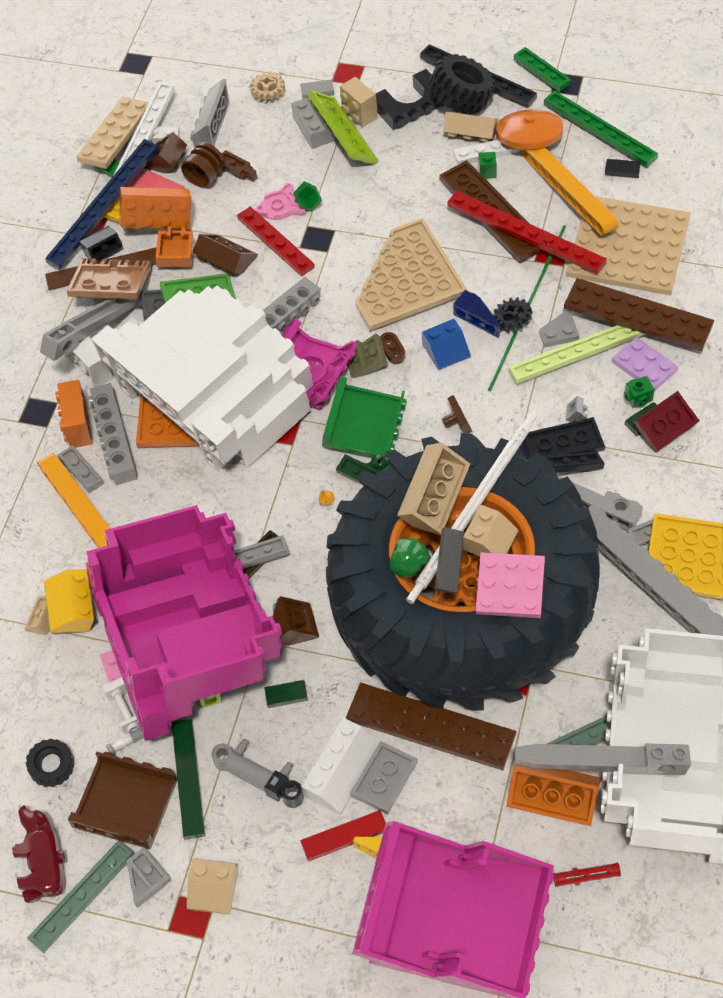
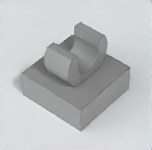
[566,396,588,422]

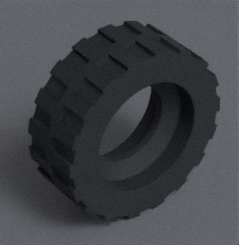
[25,739,74,788]

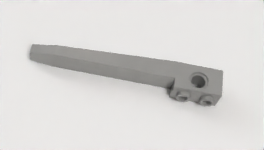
[40,294,140,361]
[557,475,643,531]
[514,743,691,775]

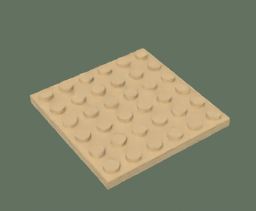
[566,196,691,295]

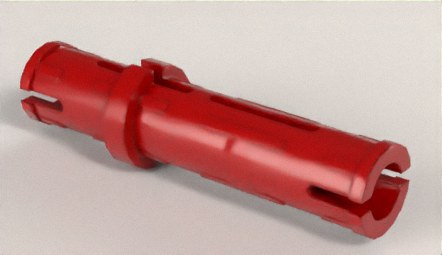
[553,862,621,887]

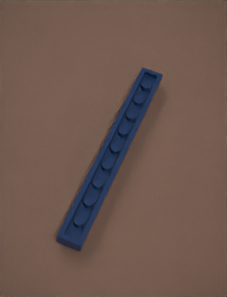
[45,139,159,269]

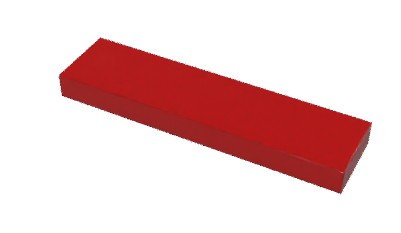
[300,810,386,862]

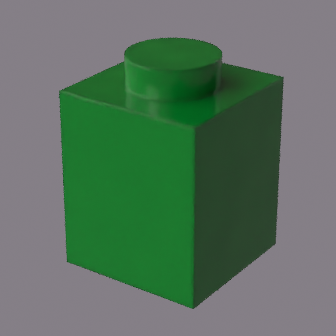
[478,152,497,179]

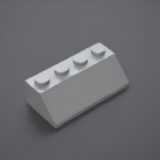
[191,79,230,147]

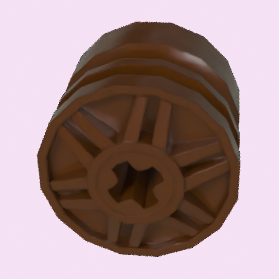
[180,142,225,188]

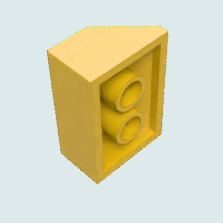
[44,569,94,633]

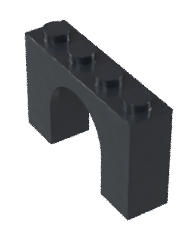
[375,69,444,130]

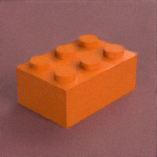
[55,379,92,448]

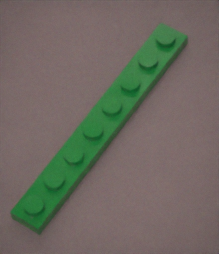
[544,90,658,167]

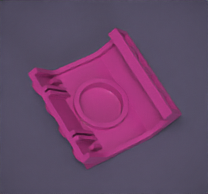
[281,319,357,409]

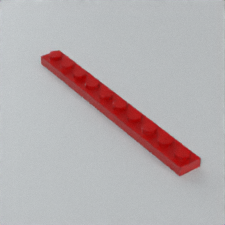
[447,191,607,275]

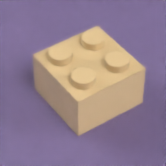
[340,77,378,128]

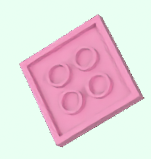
[476,553,545,618]

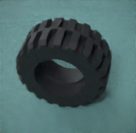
[429,54,495,115]

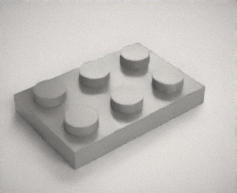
[350,741,418,814]

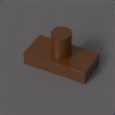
[442,395,473,433]

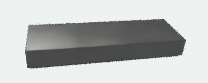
[435,527,464,594]

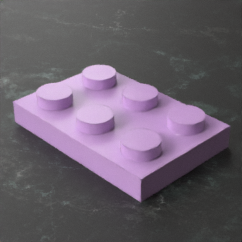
[612,337,678,392]

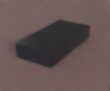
[605,159,641,178]

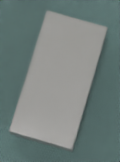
[300,79,334,99]

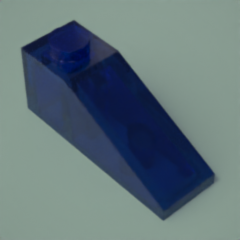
[453,290,500,338]

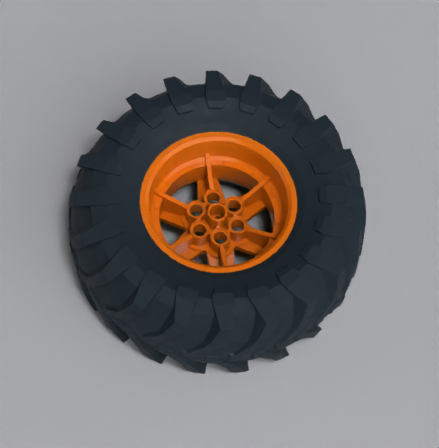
[326,433,600,711]

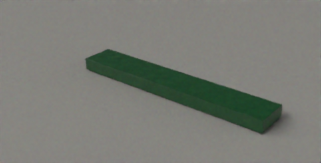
[171,719,205,840]

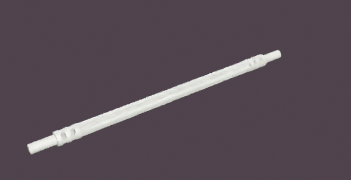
[406,411,537,604]

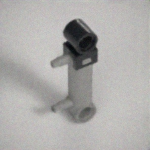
[211,739,304,808]

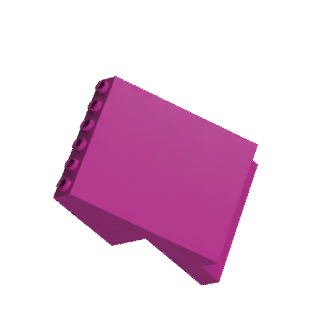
[352,821,554,998]

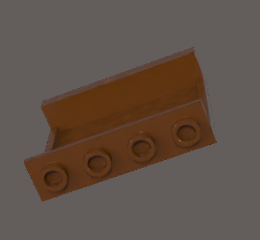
[68,751,177,850]

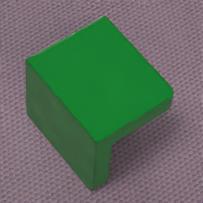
[293,181,322,212]

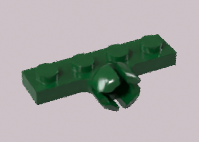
[335,453,391,485]

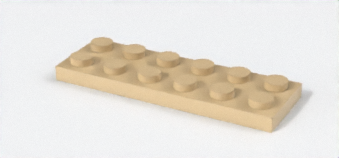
[76,96,149,169]

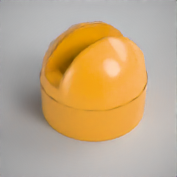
[319,490,335,505]

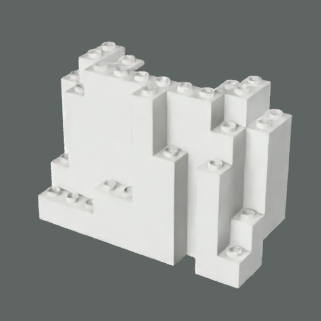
[92,285,314,472]
[601,628,723,864]

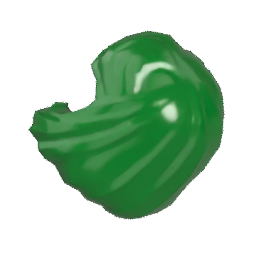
[390,538,431,578]

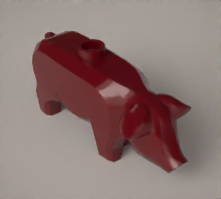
[12,805,66,903]

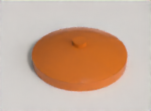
[496,110,563,150]

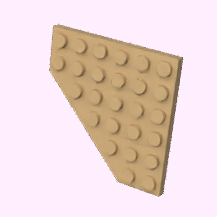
[355,218,467,331]

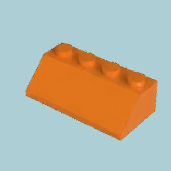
[506,763,601,826]

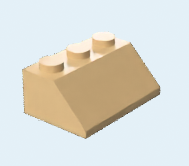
[443,112,500,142]

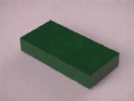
[264,680,308,708]

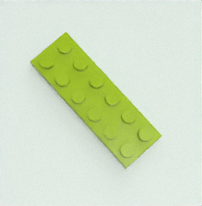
[308,90,378,165]

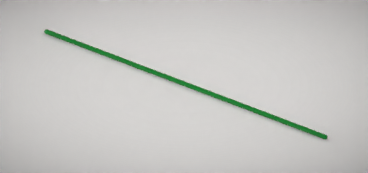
[488,225,566,391]

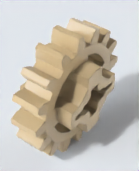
[250,71,285,102]

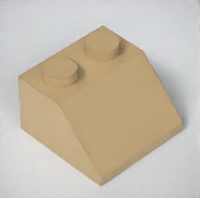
[463,504,518,556]
[187,859,238,915]

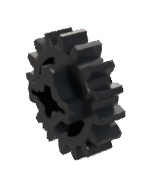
[493,297,533,332]

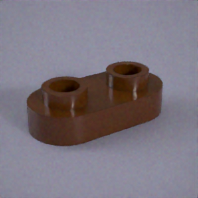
[380,332,405,363]

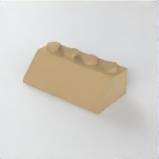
[397,443,470,535]

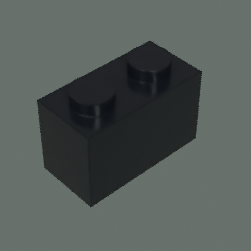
[79,226,123,260]

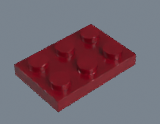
[633,391,700,453]

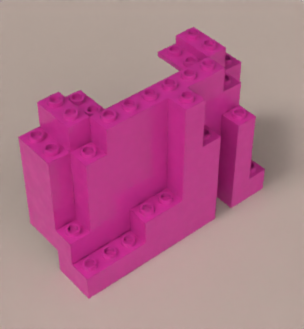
[85,505,283,741]

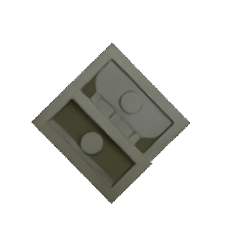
[348,333,388,378]

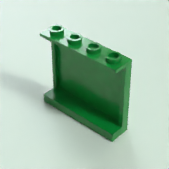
[322,376,407,459]

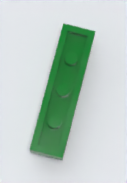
[514,47,571,92]

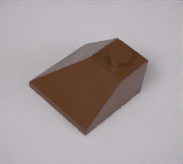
[273,596,319,646]

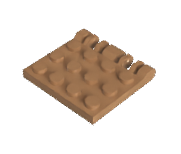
[67,258,151,300]

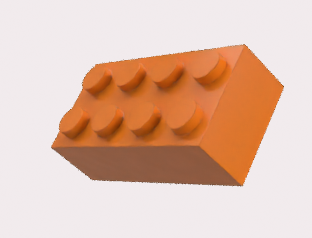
[119,187,191,229]

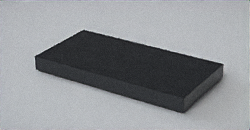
[523,417,605,458]

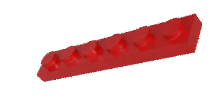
[237,206,315,277]

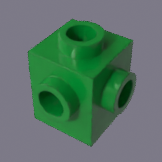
[624,376,655,408]

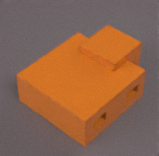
[155,226,194,267]

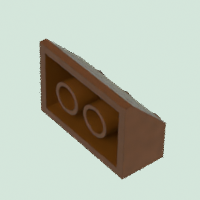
[193,234,258,275]

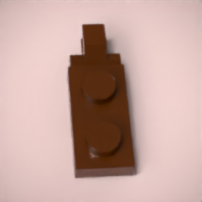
[222,150,258,182]

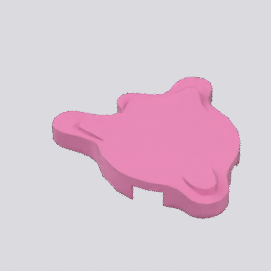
[255,183,306,220]

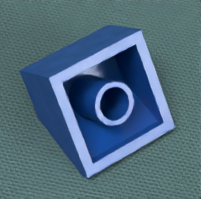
[422,319,471,370]

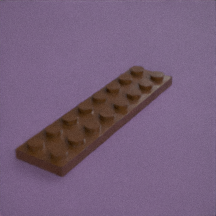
[439,160,542,263]
[564,278,714,351]
[346,682,517,771]

